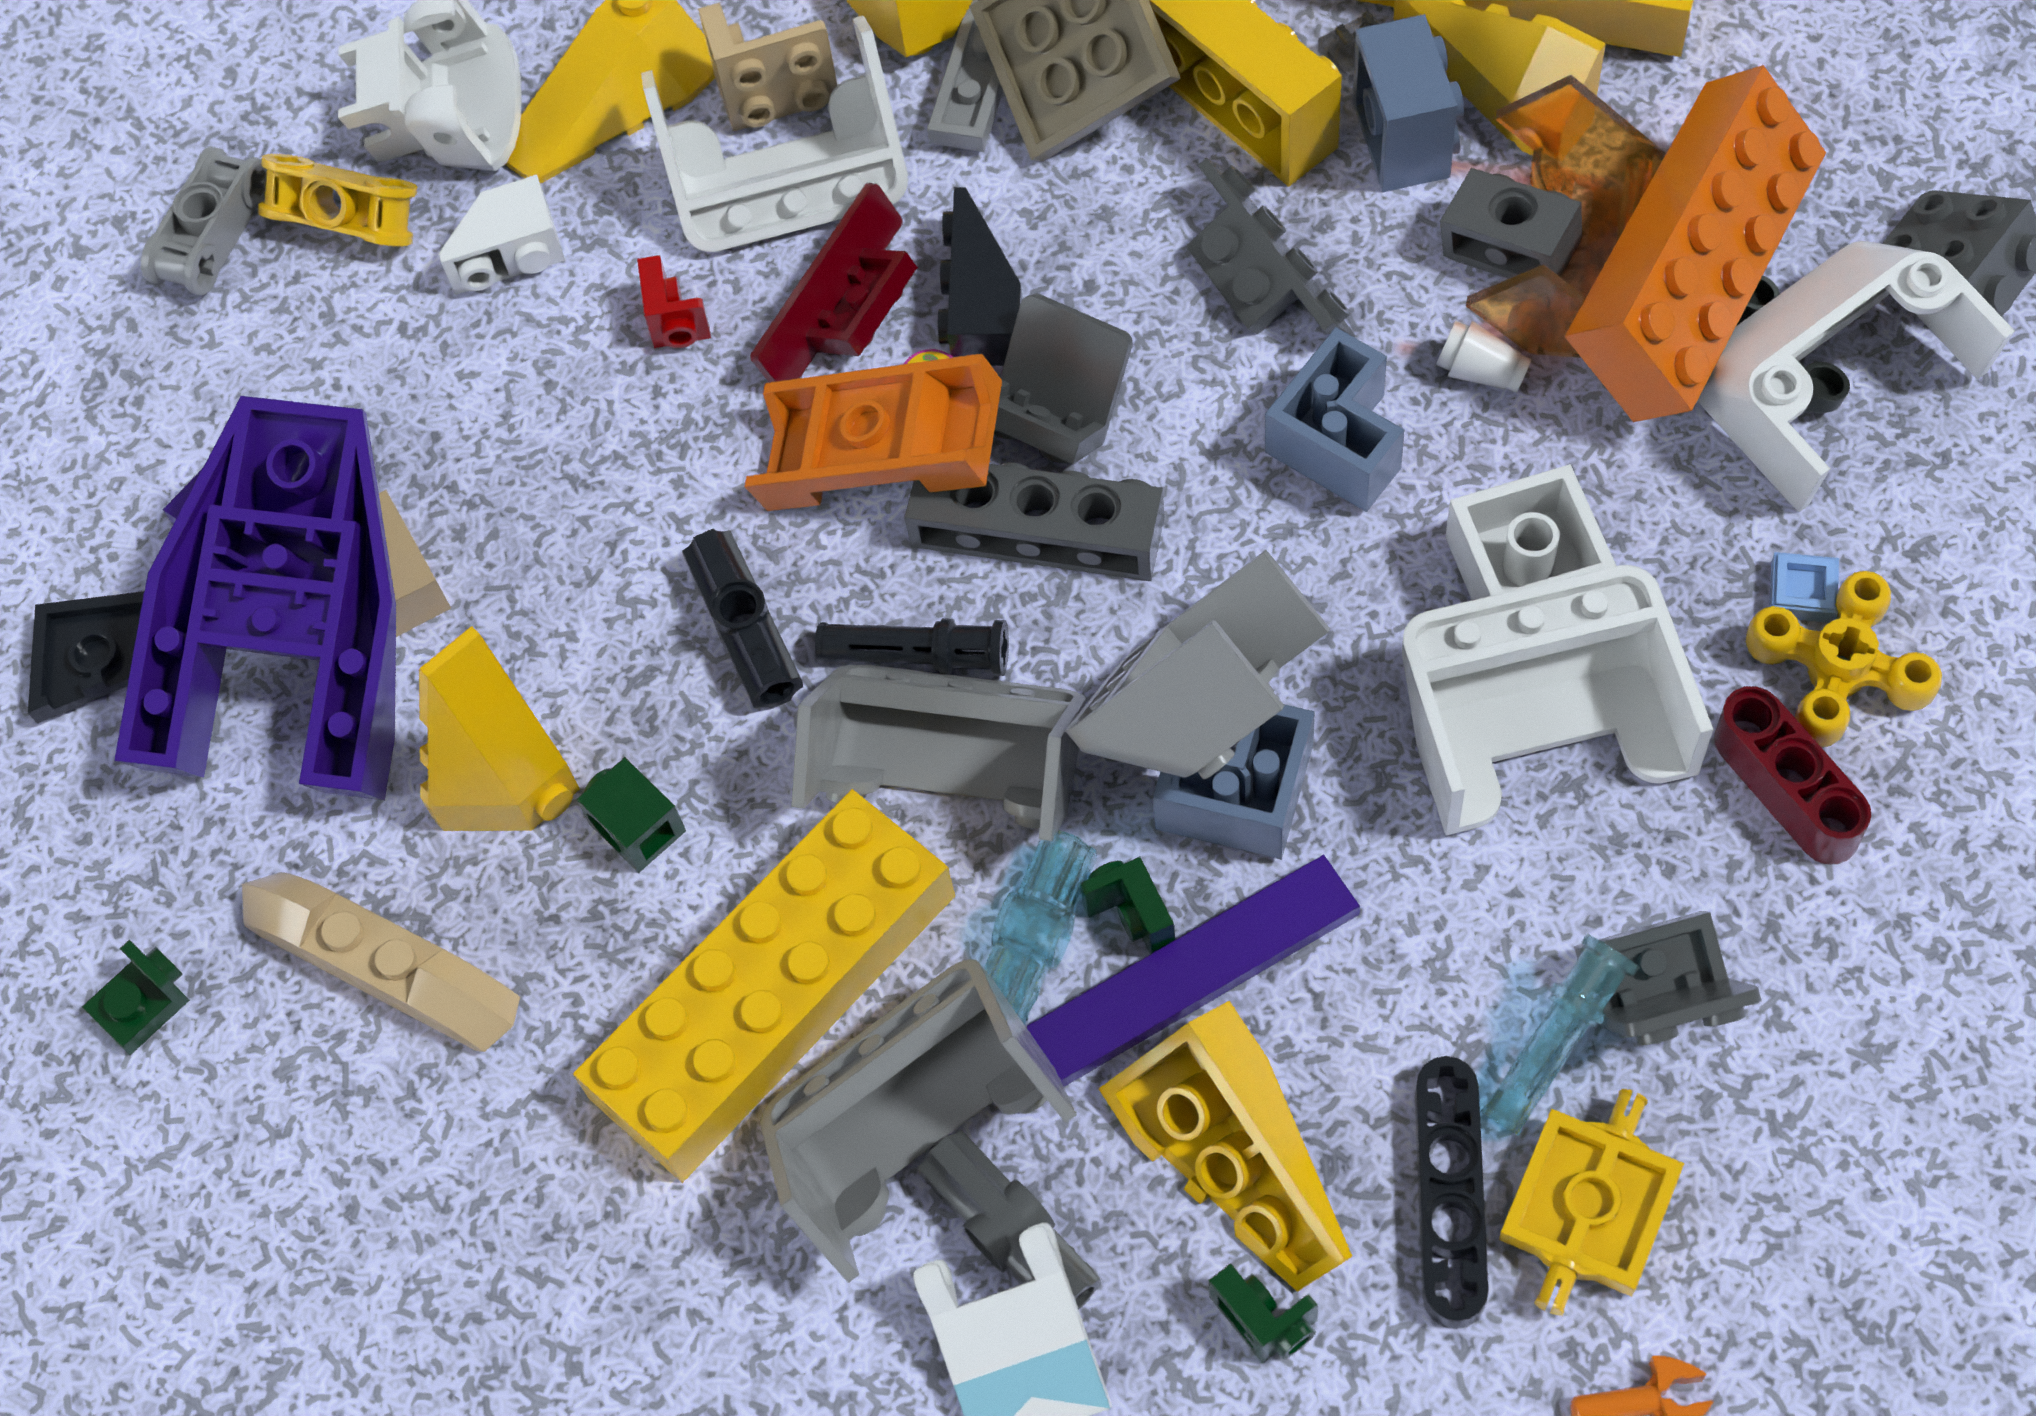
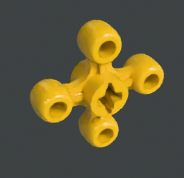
[1745,571,1942,748]

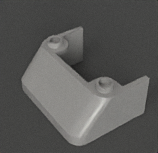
[1065,550,1330,780]
[791,665,1086,841]
[760,959,1077,1283]

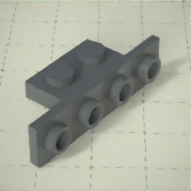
[1186,158,1356,338]

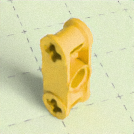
[258,154,417,246]

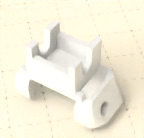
[338,0,522,171]

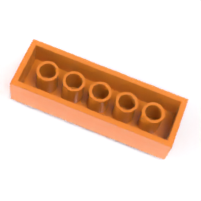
[1564,65,1827,422]

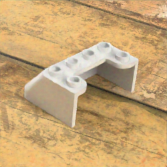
[1402,565,1713,836]

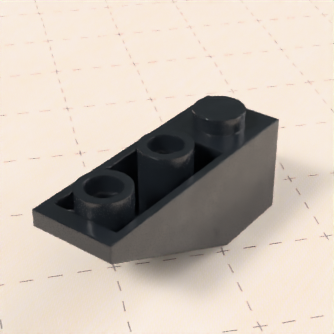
[937,187,1023,366]

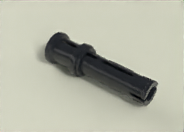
[815,618,1009,676]

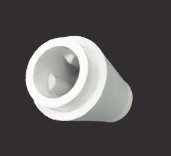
[1436,320,1532,393]

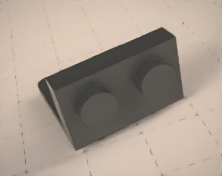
[1882,190,2036,317]
[994,293,1133,464]
[1574,911,1762,1045]

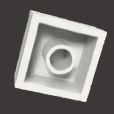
[1445,464,1616,600]

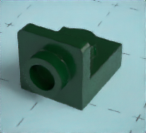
[1080,857,1175,954]
[82,939,190,1056]
[1208,1263,1318,1364]

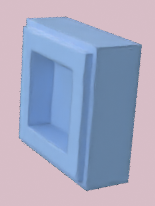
[1769,552,1839,623]

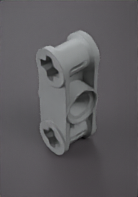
[141,146,267,295]

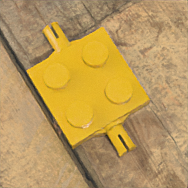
[1498,1089,1685,1316]

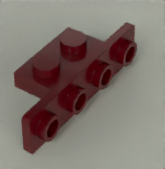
[750,183,918,383]

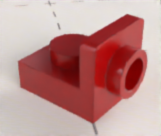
[637,255,711,349]

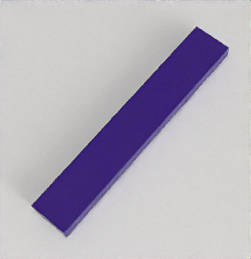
[1018,854,1360,1114]

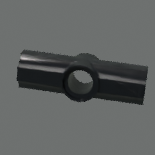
[682,529,803,709]

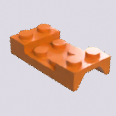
[744,354,1002,511]

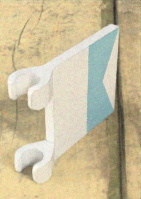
[913,1223,1112,1416]

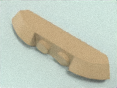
[242,872,520,1052]

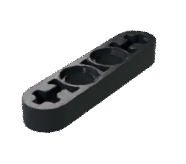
[1415,1056,1489,1329]

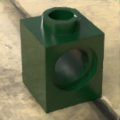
[576,757,686,873]

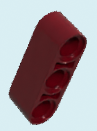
[1714,686,1872,864]

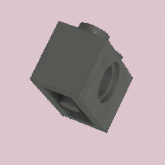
[1440,168,1582,293]

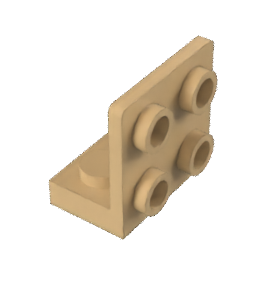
[698,2,838,132]

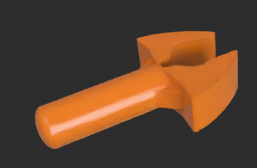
[1570,1355,1713,1416]

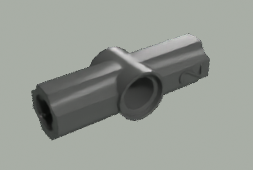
[918,1129,1101,1310]

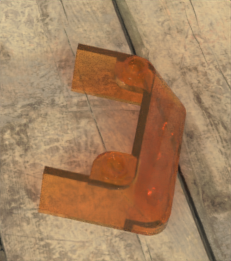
[1466,75,1666,358]

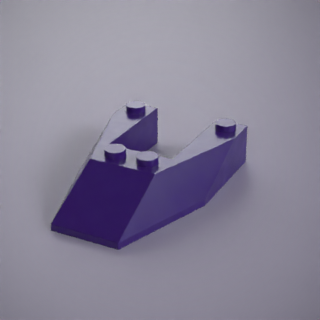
[114,396,396,801]

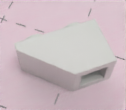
[438,175,566,295]

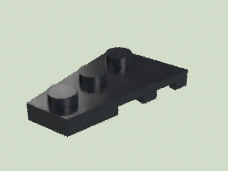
[28,591,144,724]

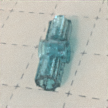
[984,830,1097,1025]

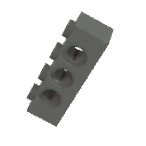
[904,462,1165,581]

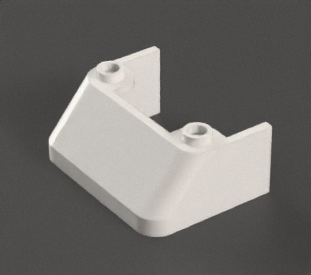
[641,16,908,252]
[1697,241,2015,512]

